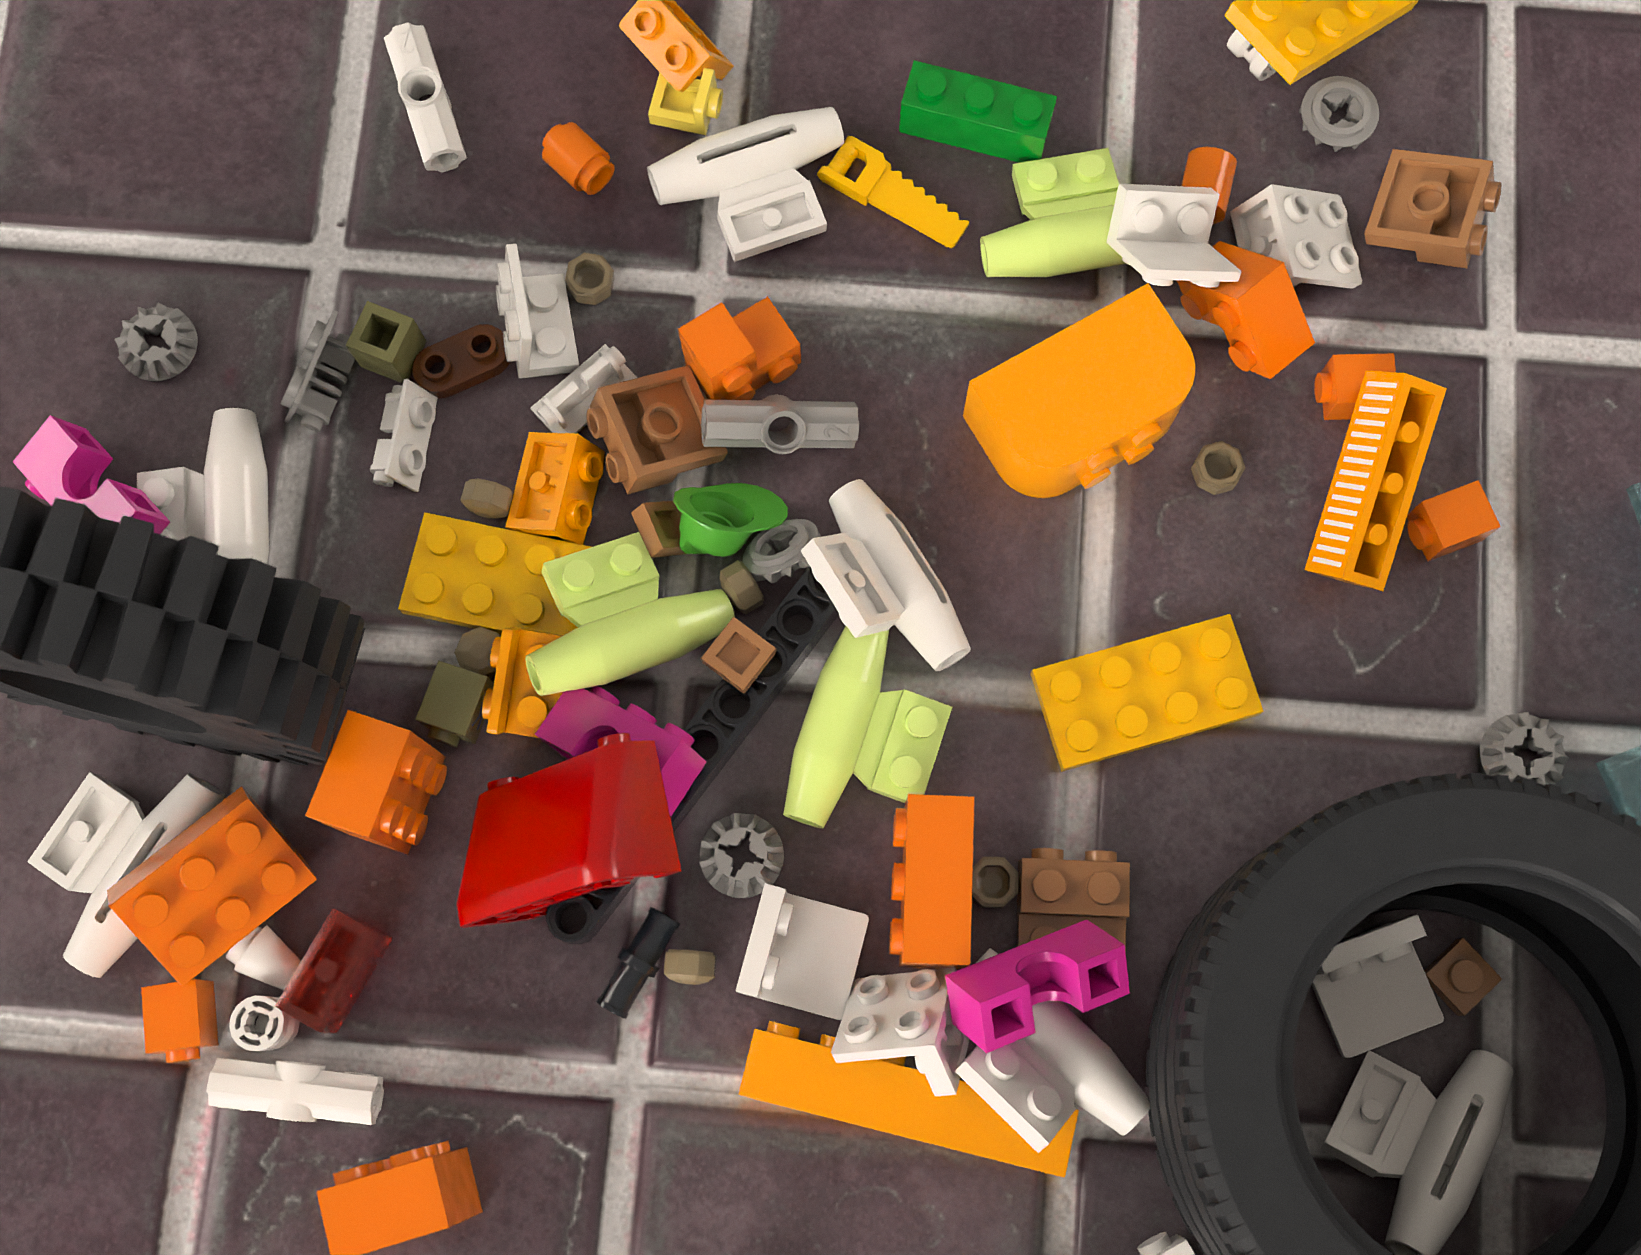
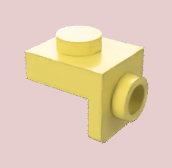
[648,68,723,135]

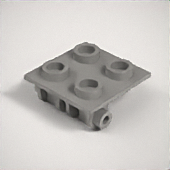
[280,310,355,432]

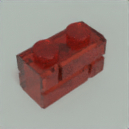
[275,908,393,1033]

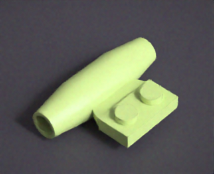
[980,148,1127,277]
[525,532,735,696]
[783,626,952,828]

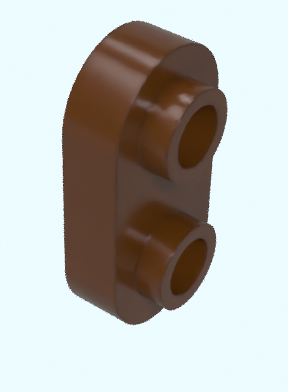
[412,324,510,398]

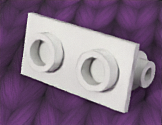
[530,344,637,433]
[370,379,438,492]

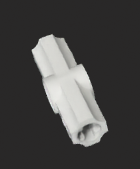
[384,22,467,173]
[206,1058,384,1125]

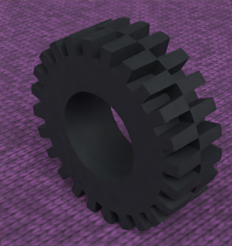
[0,486,365,765]

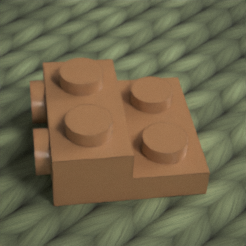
[1364,149,1502,268]
[586,365,728,495]
[1016,848,1130,953]

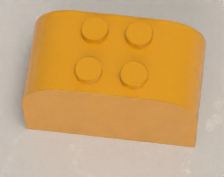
[963,283,1195,498]

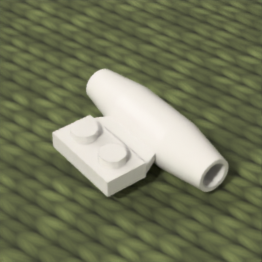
[647,107,844,262]
[137,408,269,564]
[800,479,971,671]
[28,772,225,978]
[955,948,1150,1153]
[1321,1050,1513,1255]

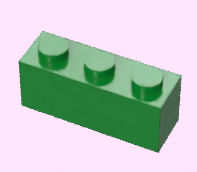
[899,60,1057,163]

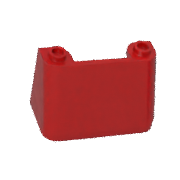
[456,733,682,928]

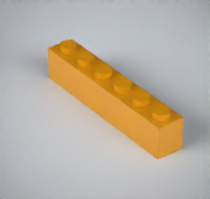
[738,1021,1079,1178]

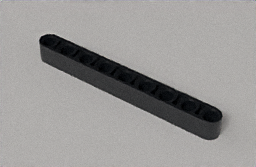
[546,566,839,945]

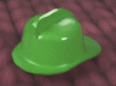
[673,483,788,557]

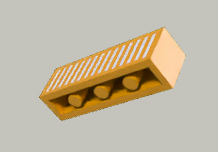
[1304,371,1447,591]

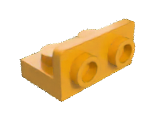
[619,0,734,92]
[505,432,605,545]
[482,627,563,738]

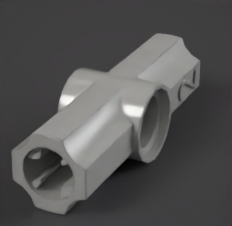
[701,394,859,455]

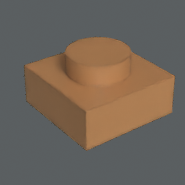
[631,501,686,558]
[701,617,776,694]
[1424,938,1502,1016]

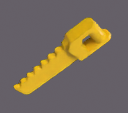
[817,136,969,248]

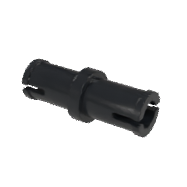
[596,907,680,1019]

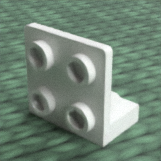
[1106,184,1241,287]
[1230,184,1362,289]
[496,244,579,378]
[736,883,869,1020]
[1311,914,1444,1058]
[831,967,969,1096]

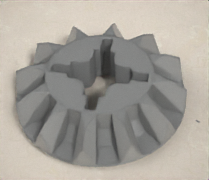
[1299,76,1379,152]
[115,303,198,381]
[742,519,821,583]
[1480,712,1569,785]
[699,813,784,898]

